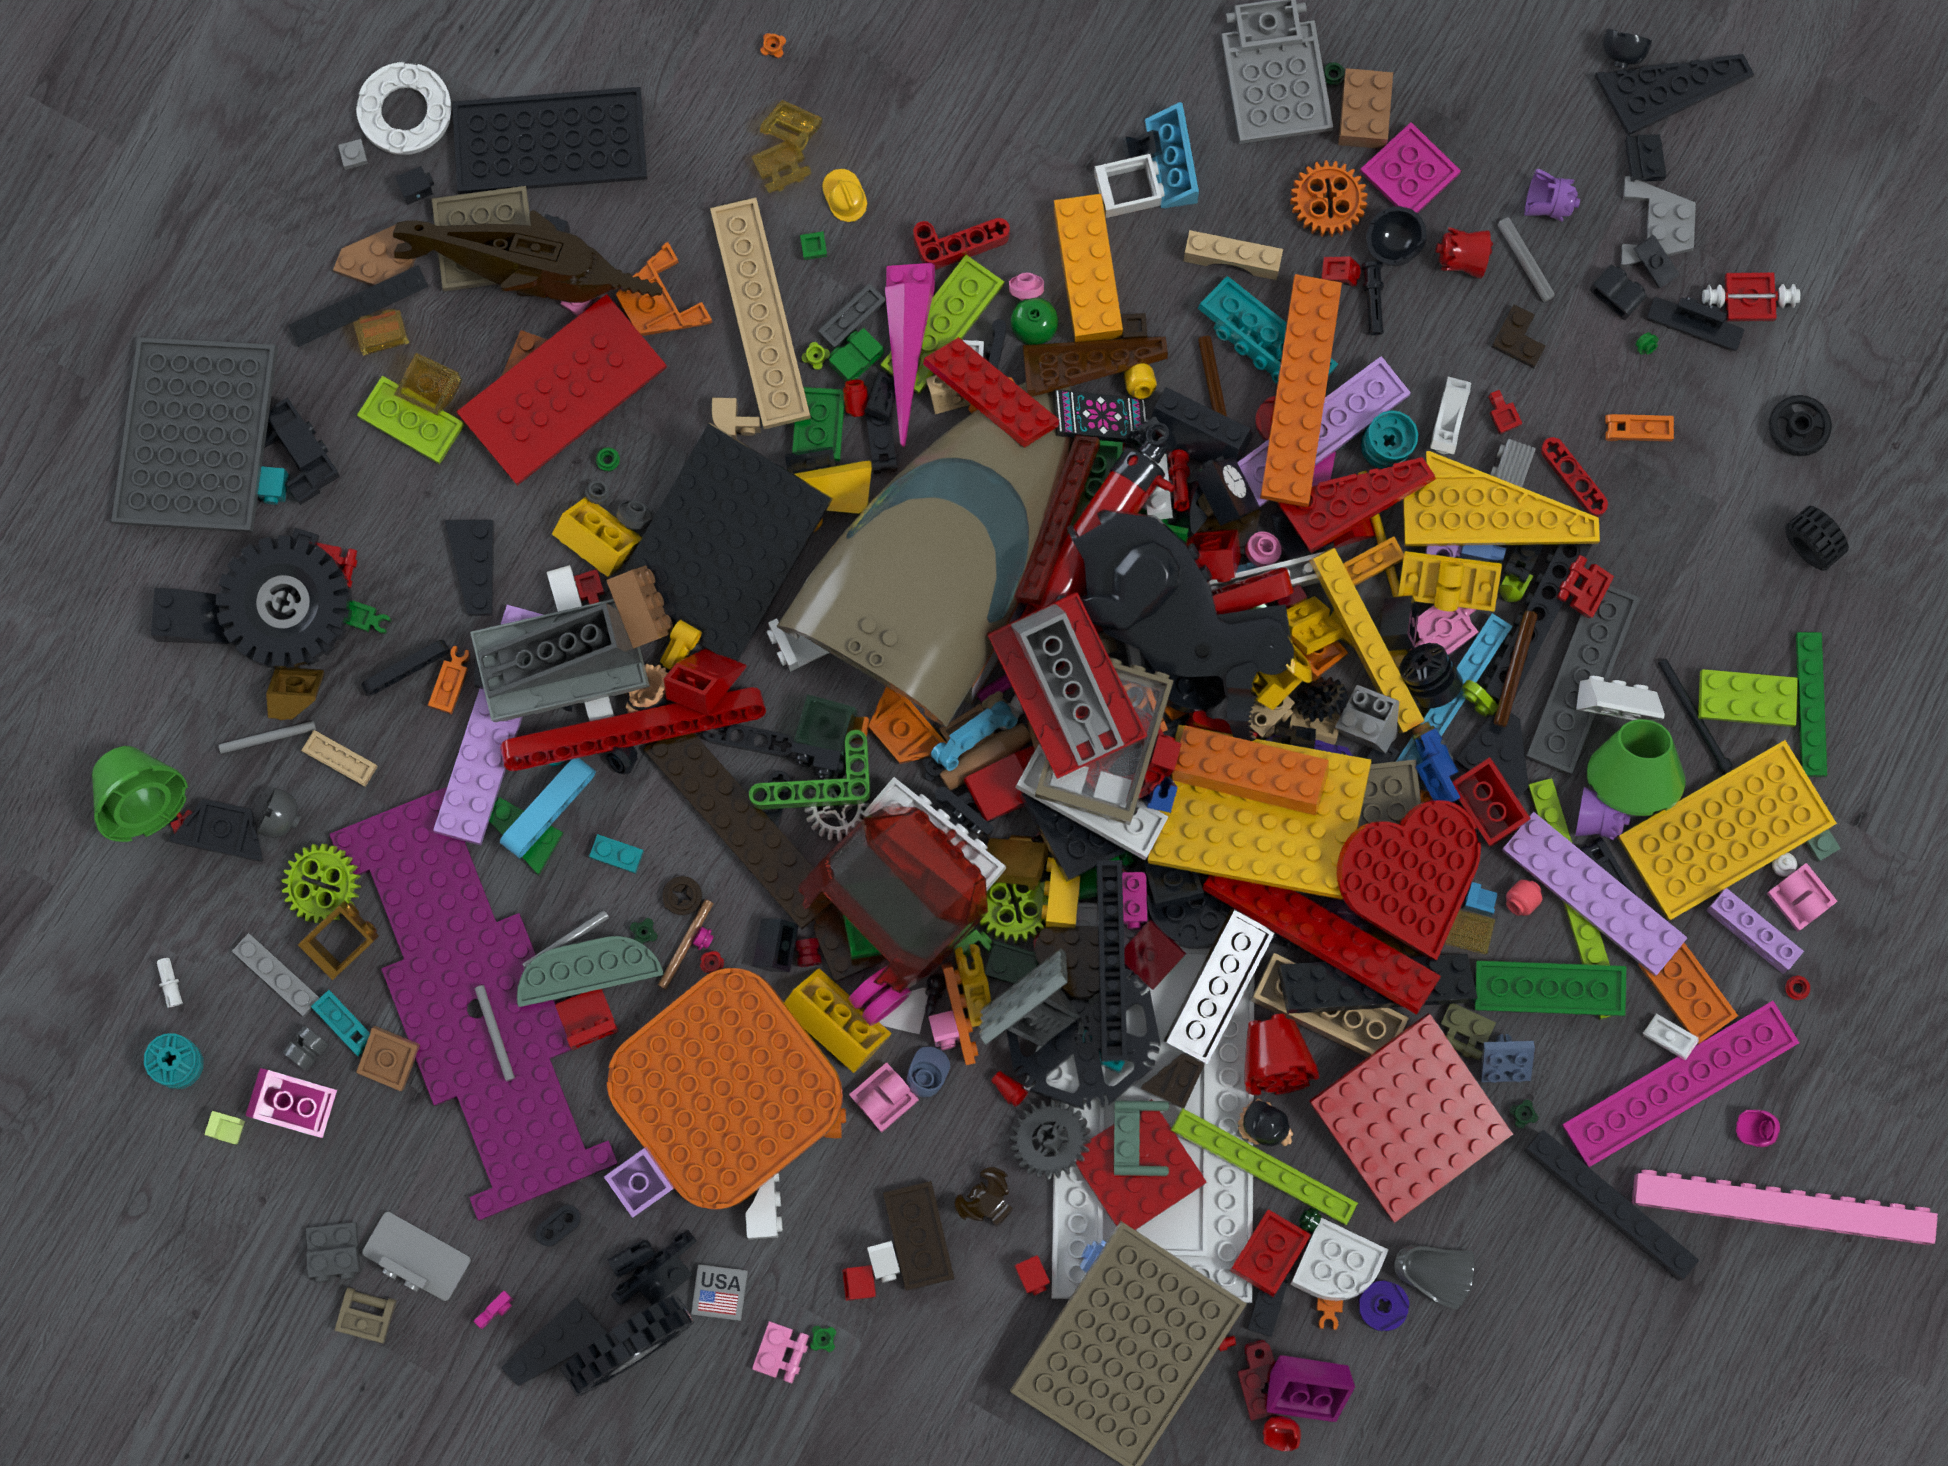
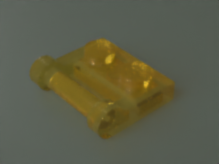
[760,100,823,151]

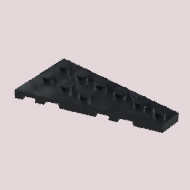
[1595,54,1754,135]

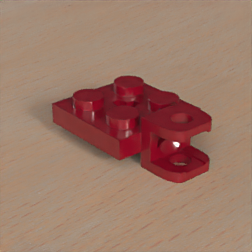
[1237,1340,1277,1421]

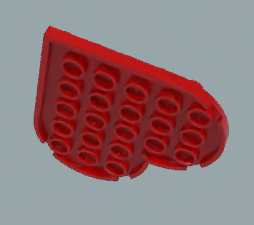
[1337,800,1481,960]

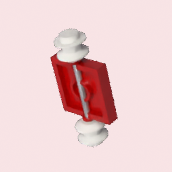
[1702,273,1800,322]

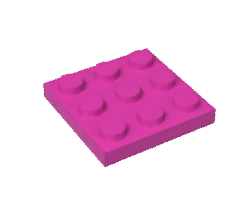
[1360,122,1461,214]

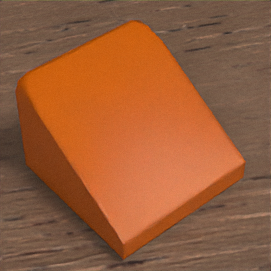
[849,717,870,745]

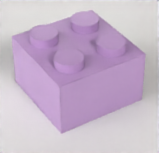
[604,1147,674,1218]

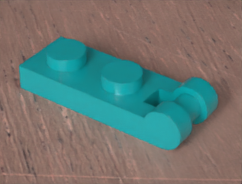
[311,990,370,1057]

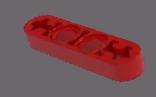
[1541,437,1608,517]

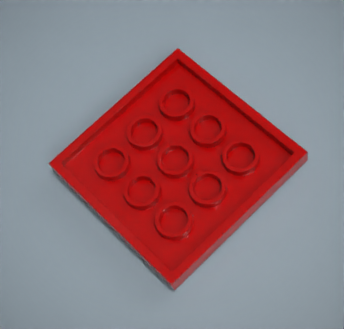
[1076,1099,1207,1230]

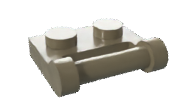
[334,1287,397,1344]

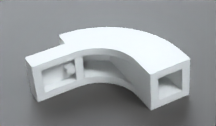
[1430,377,1471,454]

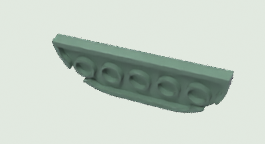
[517,936,664,1007]

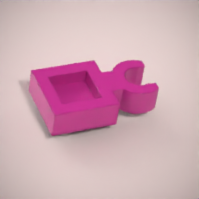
[474,1291,513,1329]

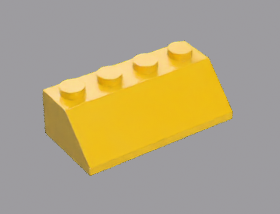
[784,968,892,1073]

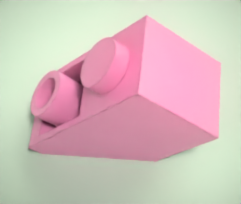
[928,1011,960,1050]

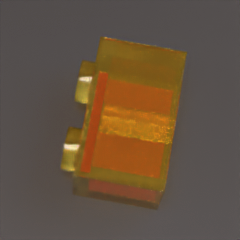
[353,309,410,355]

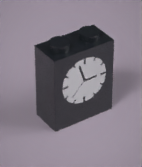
[1194,456,1260,526]

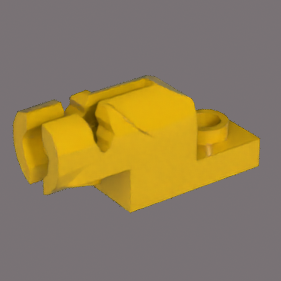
[955,944,991,1027]

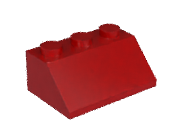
[1452,757,1531,846]

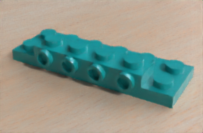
[1197,276,1338,384]

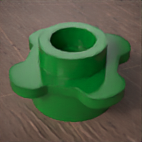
[810,1326,836,1352]

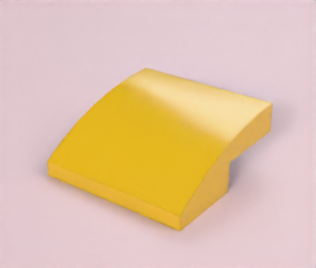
[1287,596,1345,655]

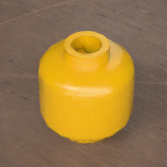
[1123,363,1157,399]

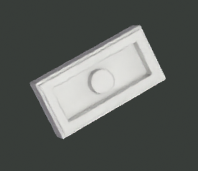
[1643,1014,1699,1061]

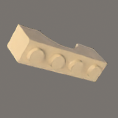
[1184,230,1283,280]

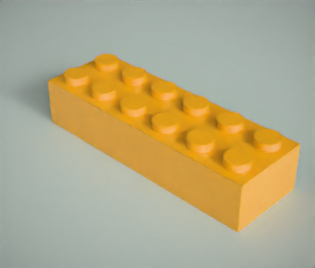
[1054,194,1123,342]

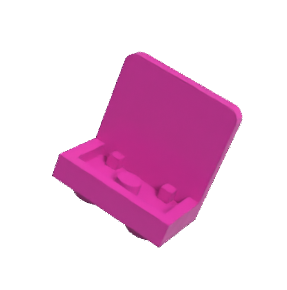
[1097,872,1147,930]

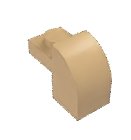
[712,398,761,439]

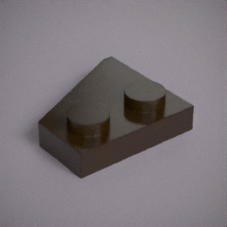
[1141,1053,1205,1109]

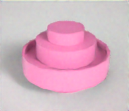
[1009,273,1044,301]
[1245,532,1281,567]

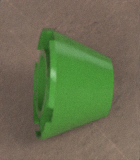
[1587,719,1686,816]
[92,746,188,842]

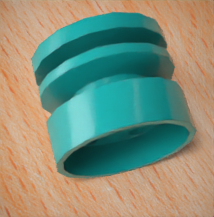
[1360,410,1418,469]
[144,1033,204,1089]

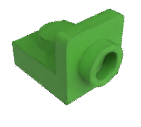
[953,930,992,957]

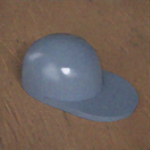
[906,1047,950,1098]

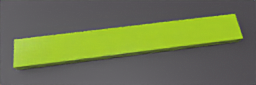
[1170,1108,1358,1226]

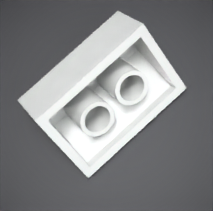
[1576,676,1664,721]

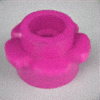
[692,927,714,950]

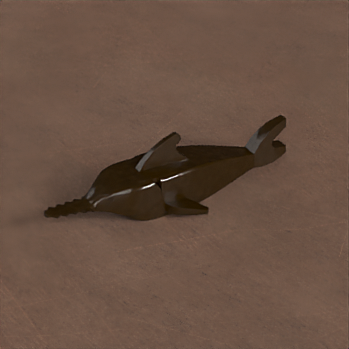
[393,210,663,303]

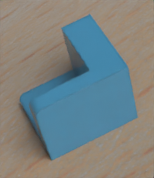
[1463,882,1497,917]

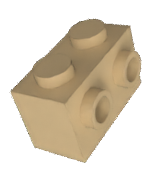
[1249,696,1295,740]

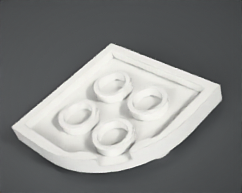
[1290,1218,1388,1301]

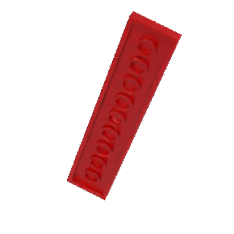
[1202,875,1441,1015]

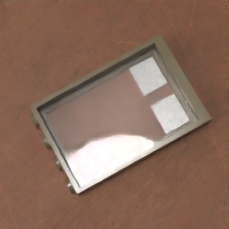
[1035,658,1173,825]

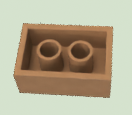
[1338,68,1393,149]
[606,566,673,649]

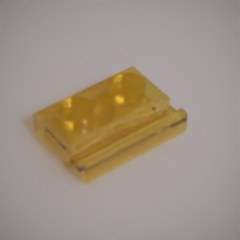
[1444,910,1495,955]

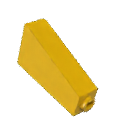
[794,461,872,514]

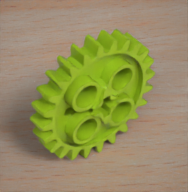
[281,844,361,924]
[974,876,1049,943]

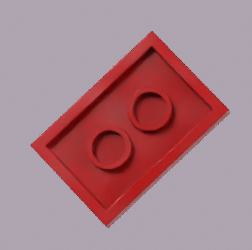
[1230,1209,1311,1297]

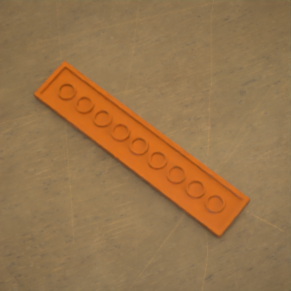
[1260,274,1342,507]

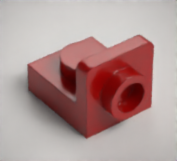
[1321,257,1361,286]

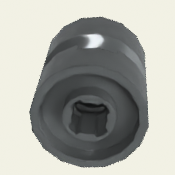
[282,1025,329,1072]

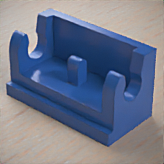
[1141,776,1178,813]

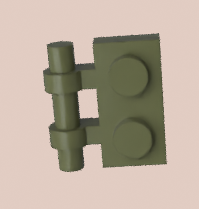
[1440,1004,1496,1061]

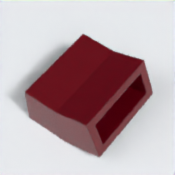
[1274,584,1307,609]

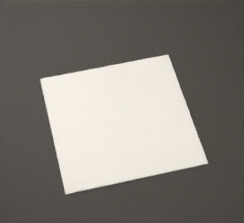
[880,988,928,1034]

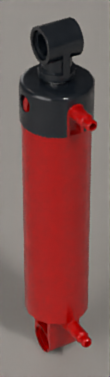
[1019,423,1176,619]

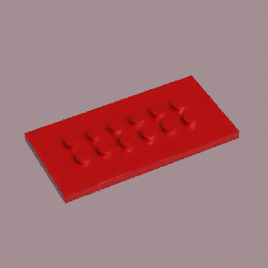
[457,294,667,486]

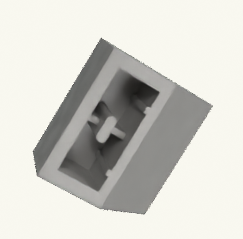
[1335,685,1399,754]

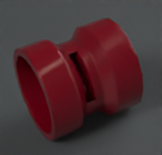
[795,938,822,967]

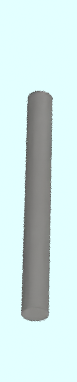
[219,721,316,754]
[522,910,609,969]
[474,985,515,1081]

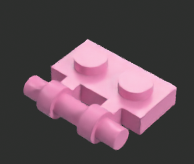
[752,1321,809,1383]

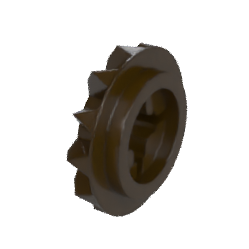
[663,876,702,916]

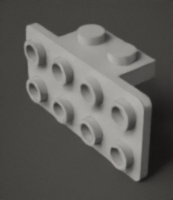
[362,1212,471,1301]

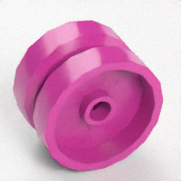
[848,965,912,1027]

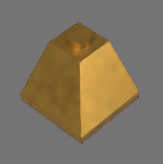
[266,668,324,720]

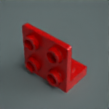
[555,989,619,1050]

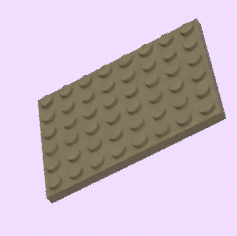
[1010,1221,1247,1466]

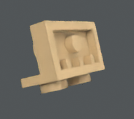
[926,376,971,414]

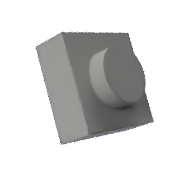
[338,139,368,170]

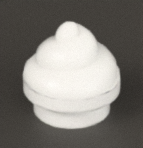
[1772,853,1797,877]

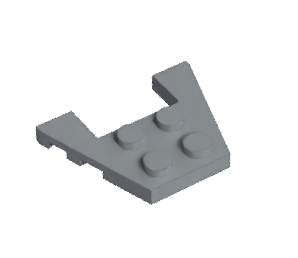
[1620,176,1696,268]

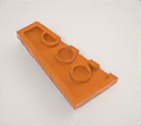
[941,962,979,1065]

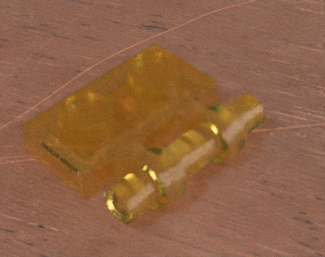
[752,137,812,193]

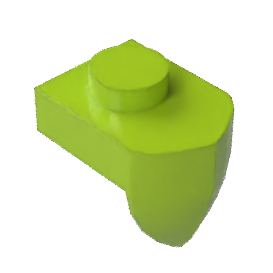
[1499,574,1533,602]

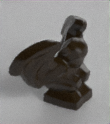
[954,1167,1013,1227]

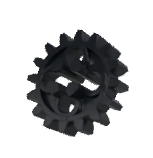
[1294,677,1348,722]

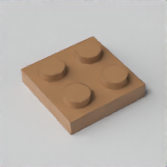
[356,1026,420,1091]

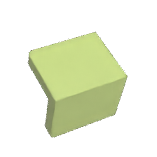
[204,1111,245,1145]

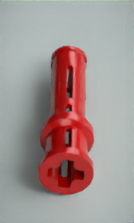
[1167,449,1190,511]

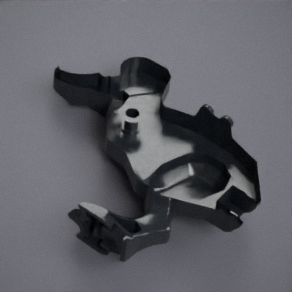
[1055,509,1294,741]

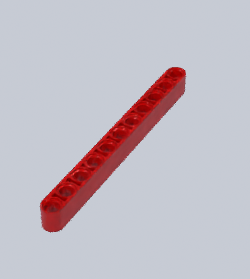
[500,687,766,771]

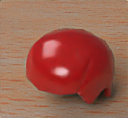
[1263,1416,1301,1451]

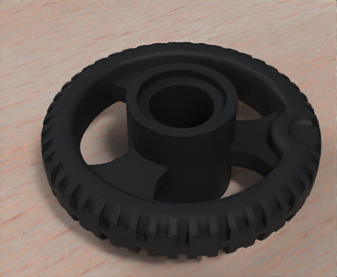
[1769,395,1832,456]

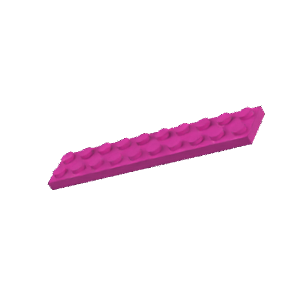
[1562,1001,1799,1167]

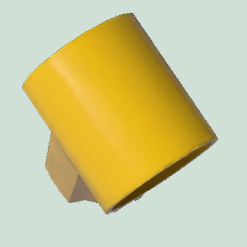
[660,620,702,670]

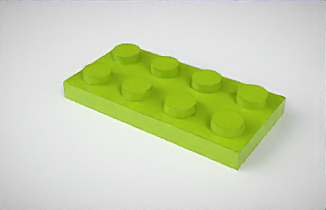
[357,376,465,465]
[1698,669,1798,727]

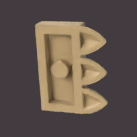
[1289,706,1340,745]

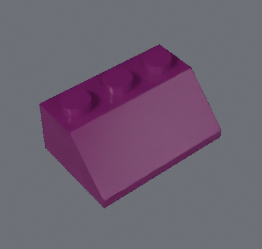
[1266,1355,1355,1422]

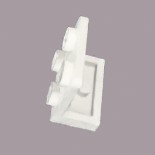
[766,619,829,672]

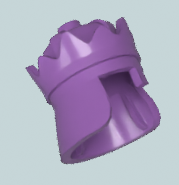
[1524,169,1580,222]
[1575,787,1631,840]

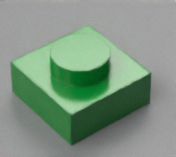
[800,231,827,260]

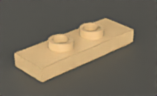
[301,730,378,787]

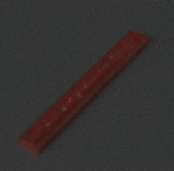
[1015,435,1101,605]

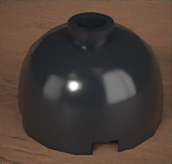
[1603,29,1652,69]

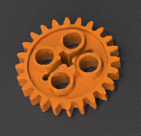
[1290,160,1368,237]

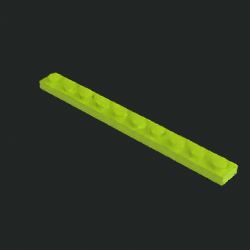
[1528,778,1612,1020]

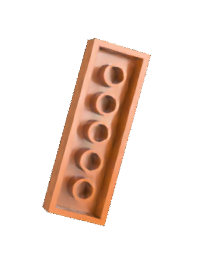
[1172,725,1329,815]

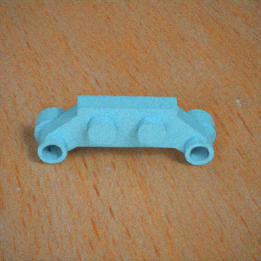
[931,701,1018,771]

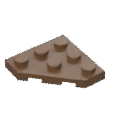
[333,225,416,286]

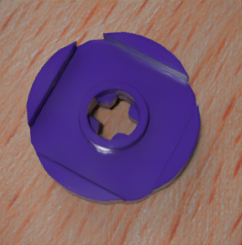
[1359,1281,1409,1331]

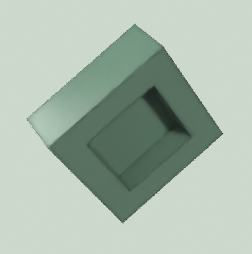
[1806,829,1841,862]

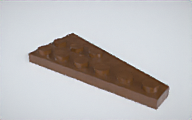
[1023,336,1168,397]

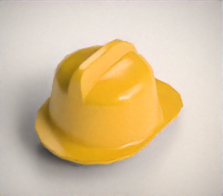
[822,169,867,222]

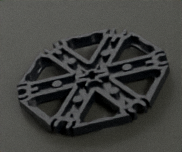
[1006,968,1161,1110]

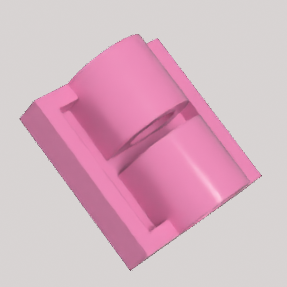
[1767,863,1838,932]
[849,1062,919,1133]

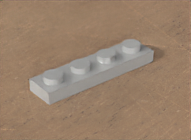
[232,933,320,1017]

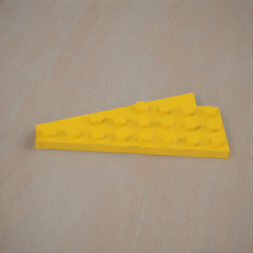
[1403,451,1600,546]

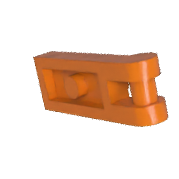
[1605,414,1674,442]

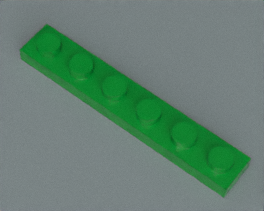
[1796,632,1827,777]

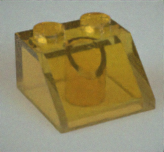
[394,353,463,416]

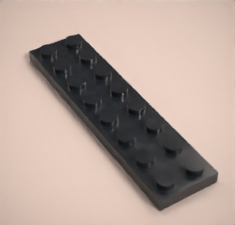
[1278,954,1478,1014]

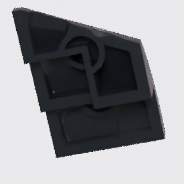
[1168,481,1209,539]

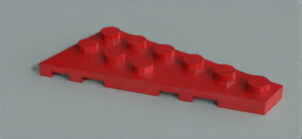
[1277,457,1436,553]

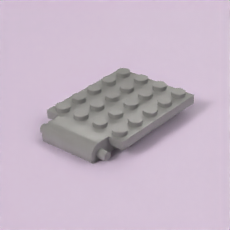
[1221,0,1333,144]

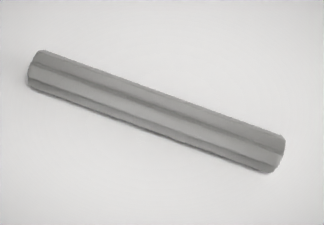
[1498,217,1555,302]

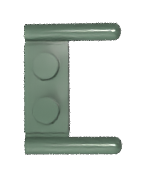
[1114,1100,1169,1176]

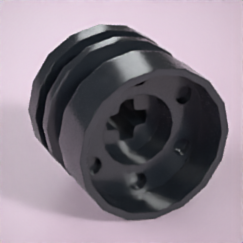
[1399,643,1463,708]

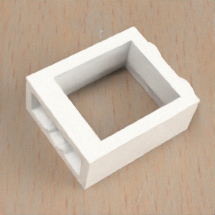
[1094,154,1165,218]

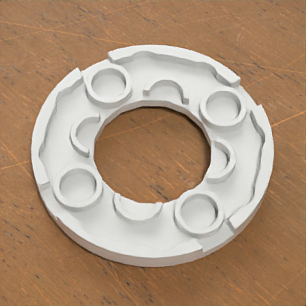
[356,62,452,155]

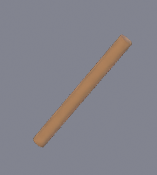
[658,899,713,990]

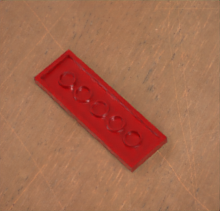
[923,337,1060,448]

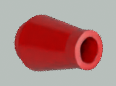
[991,1071,1028,1107]

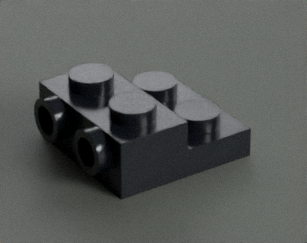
[791,742,846,780]

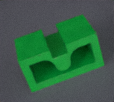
[829,328,884,382]

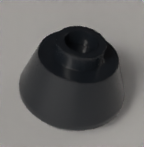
[606,746,638,774]

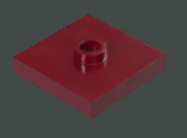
[1124,920,1187,990]

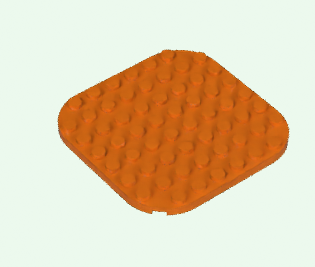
[607,968,843,1209]

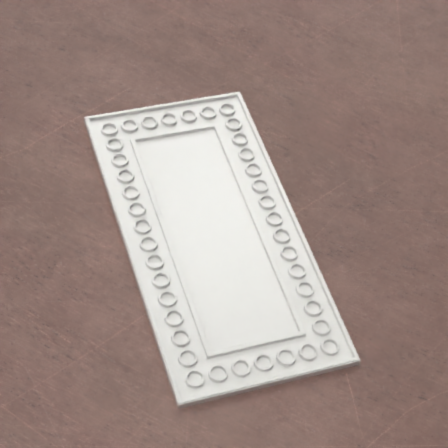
[1052,902,1255,1303]

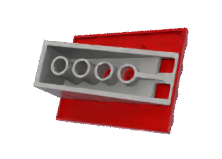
[987,592,1147,779]

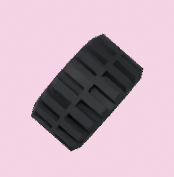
[1785,506,1849,571]

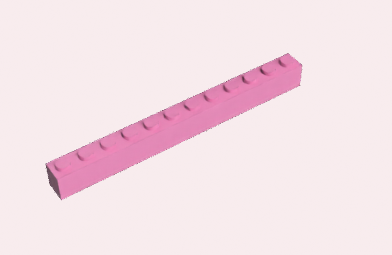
[1632,1170,1938,1245]

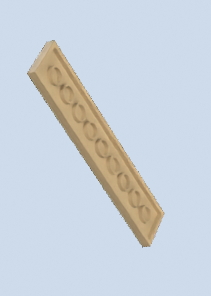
[710,198,810,429]

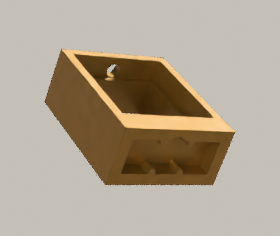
[298,900,379,980]

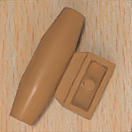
[939,704,1032,790]

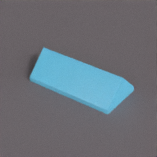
[1145,102,1199,208]

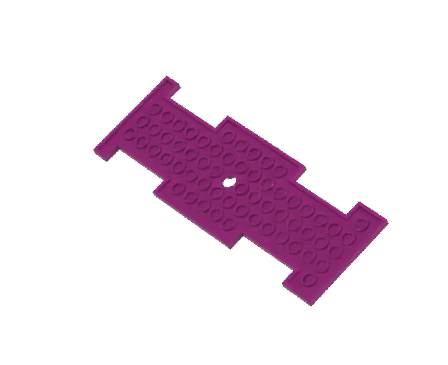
[330,787,618,1221]

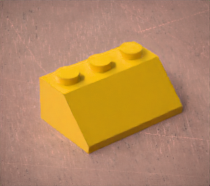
[552,497,642,577]

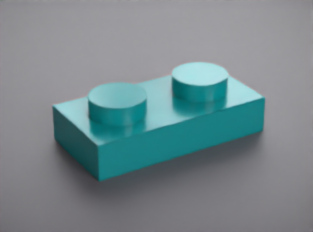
[589,834,644,874]

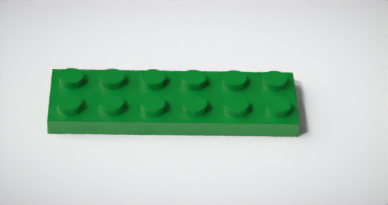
[1475,961,1627,1016]

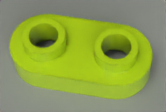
[1461,680,1498,716]

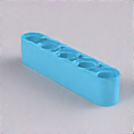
[499,758,596,858]

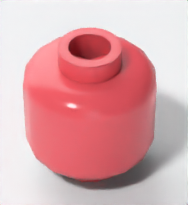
[1506,879,1543,916]

